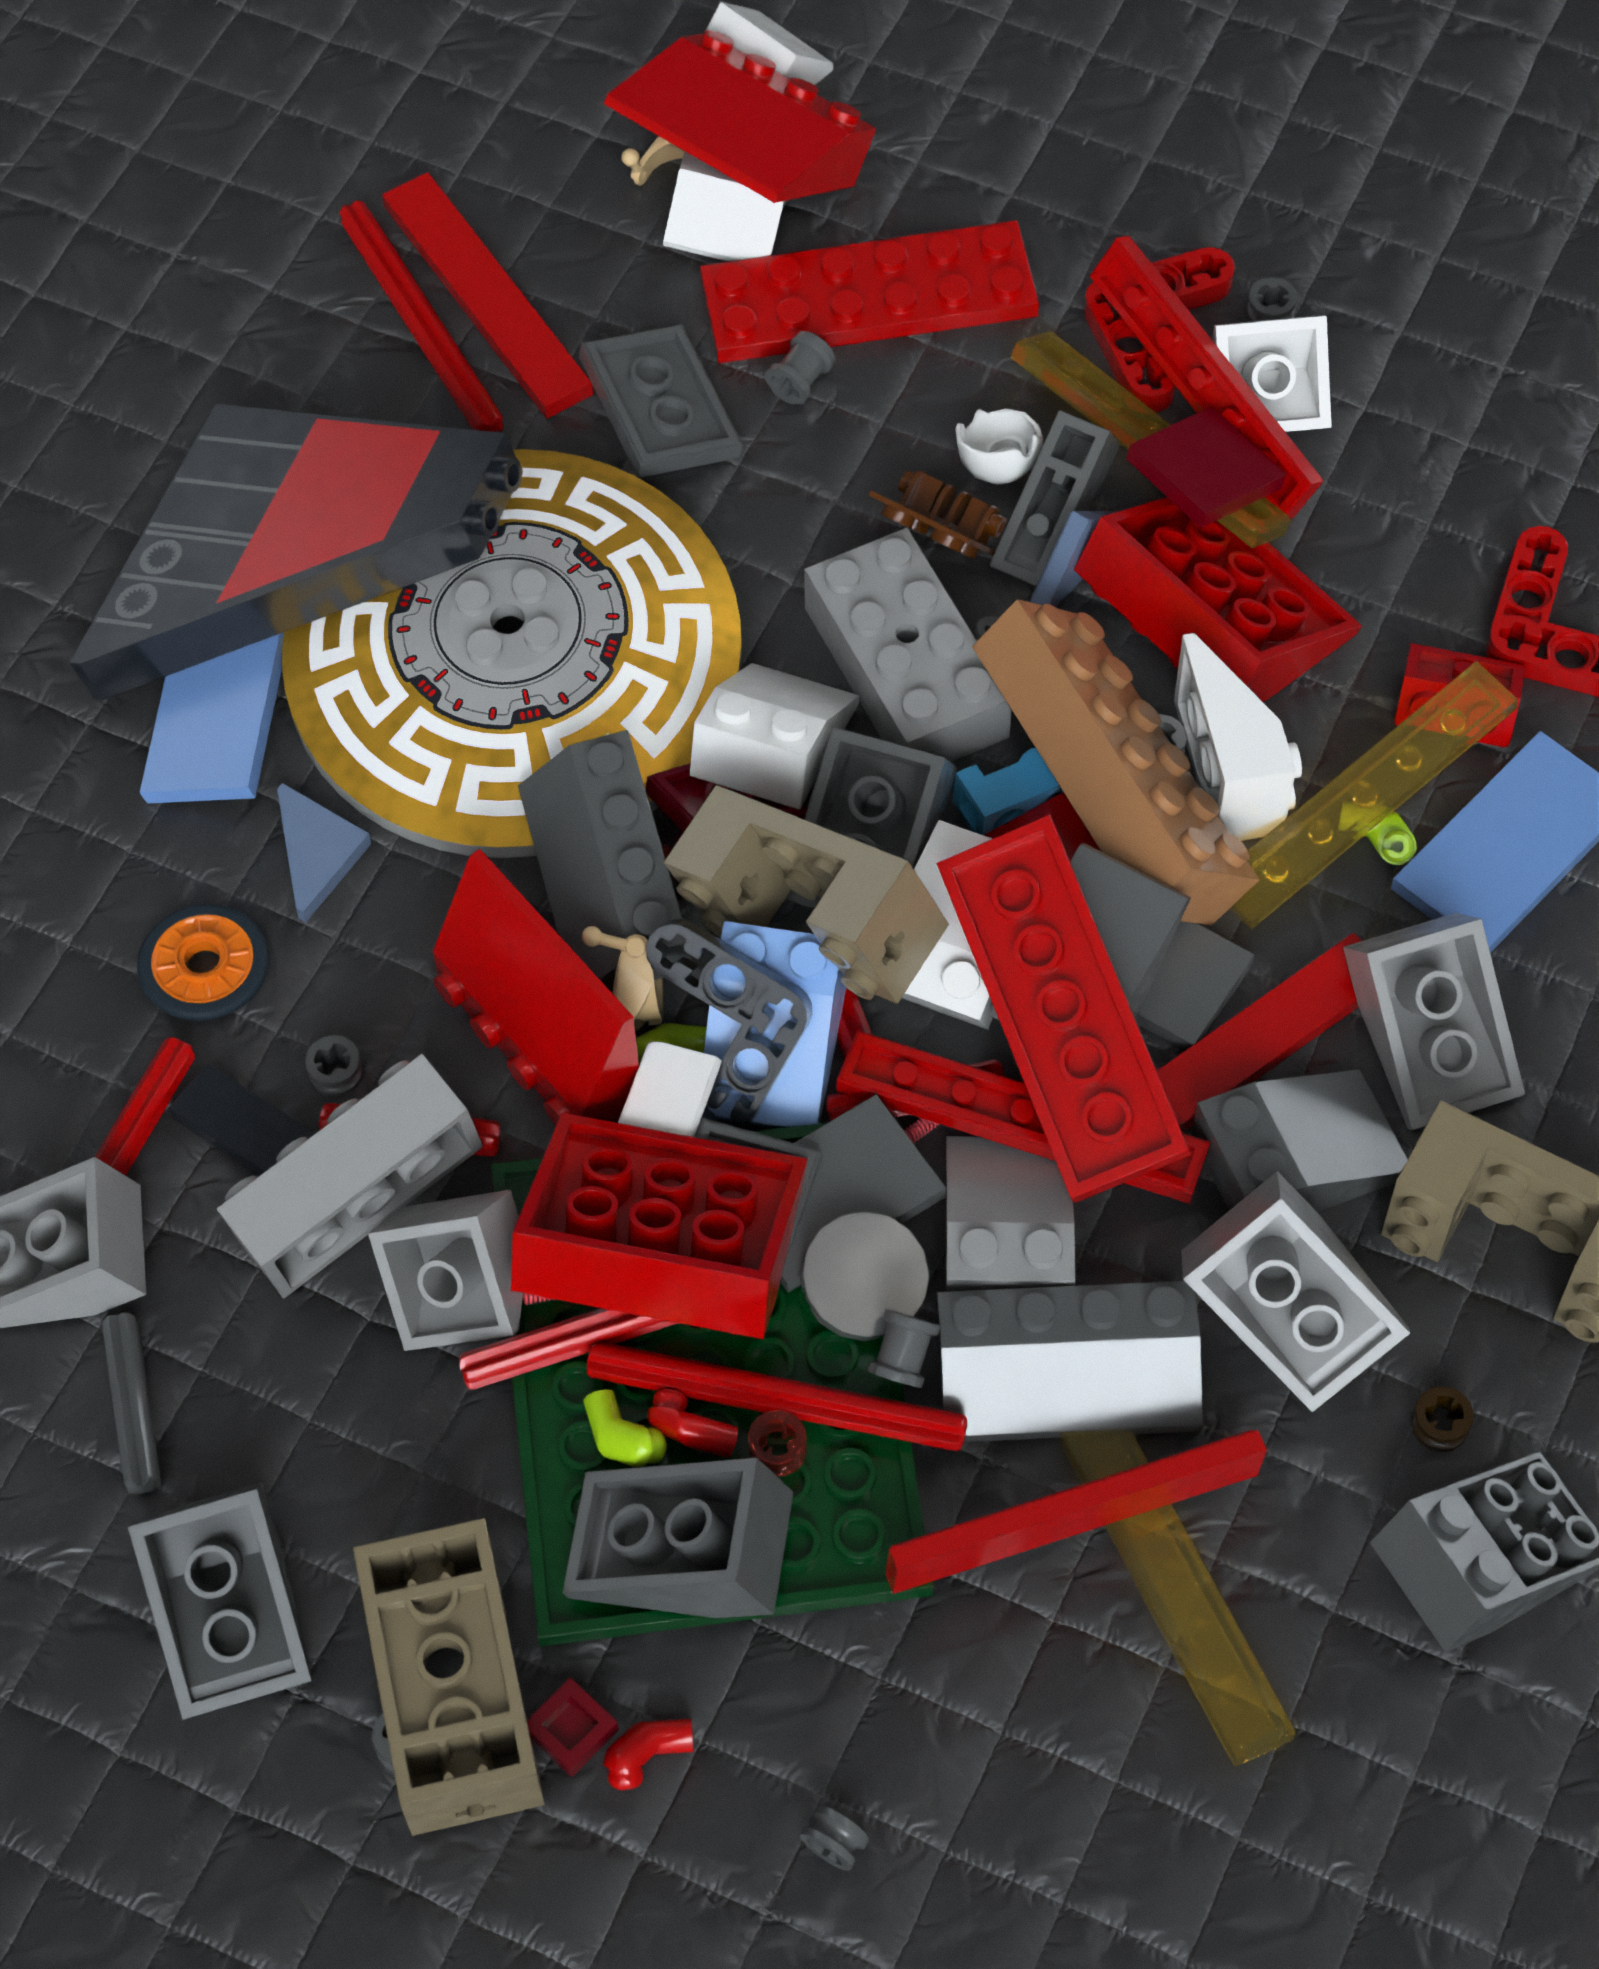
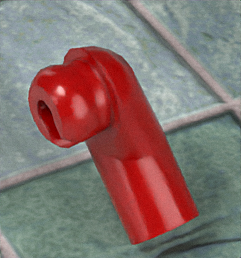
[647,1389,738,1458]
[603,1718,694,1790]

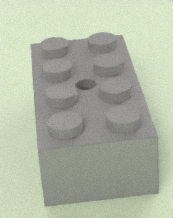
[804,528,1012,762]
[217,1054,483,1299]

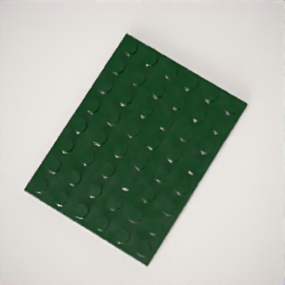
[491,1122,933,1647]

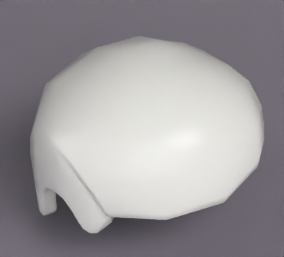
[955,408,1043,485]

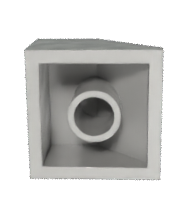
[368,1190,523,1351]

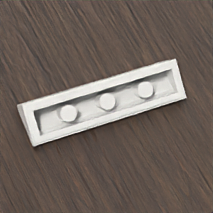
[618,1042,722,1137]

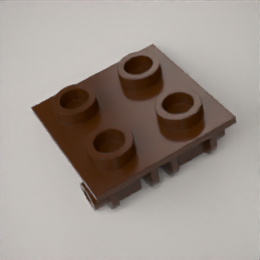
[868,470,1007,559]

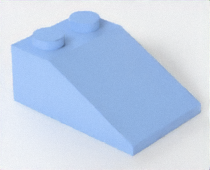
[704,921,846,1129]

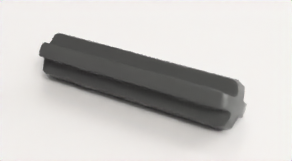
[102,1312,161,1494]

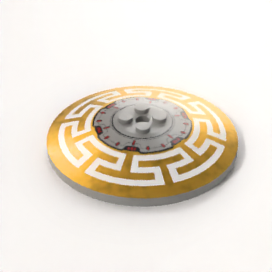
[282,449,742,858]

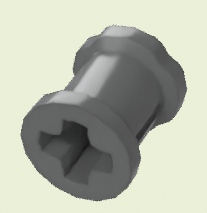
[765,331,835,405]
[867,1309,941,1388]

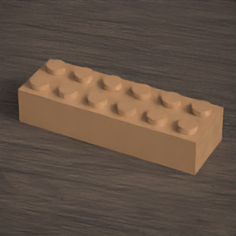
[972,599,1260,926]

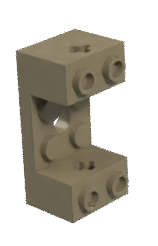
[664,785,949,1004]
[1381,1100,1599,1343]
[353,1518,545,1836]

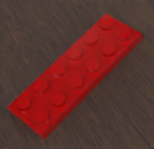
[700,220,1039,364]
[936,814,1192,1203]

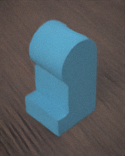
[952,748,1063,835]

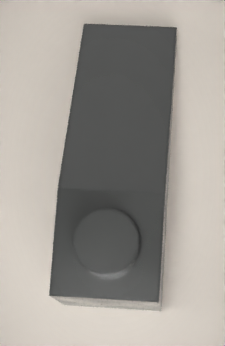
[989,410,1121,586]

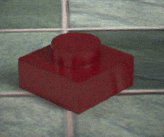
[527,1678,619,1778]

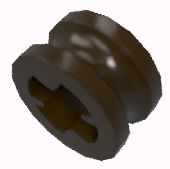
[1411,1386,1474,1452]

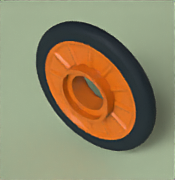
[137,904,269,1021]

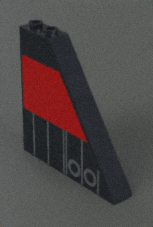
[69,404,524,700]

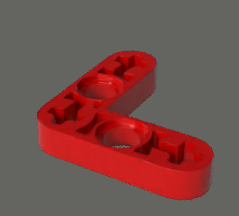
[1084,247,1235,414]
[1486,526,1599,697]

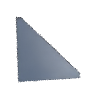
[1030,511,1115,608]
[277,783,371,923]

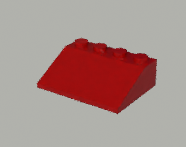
[604,30,877,203]
[1074,497,1362,702]
[433,849,639,1125]
[511,1113,808,1339]

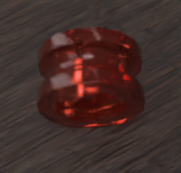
[748,1410,807,1477]

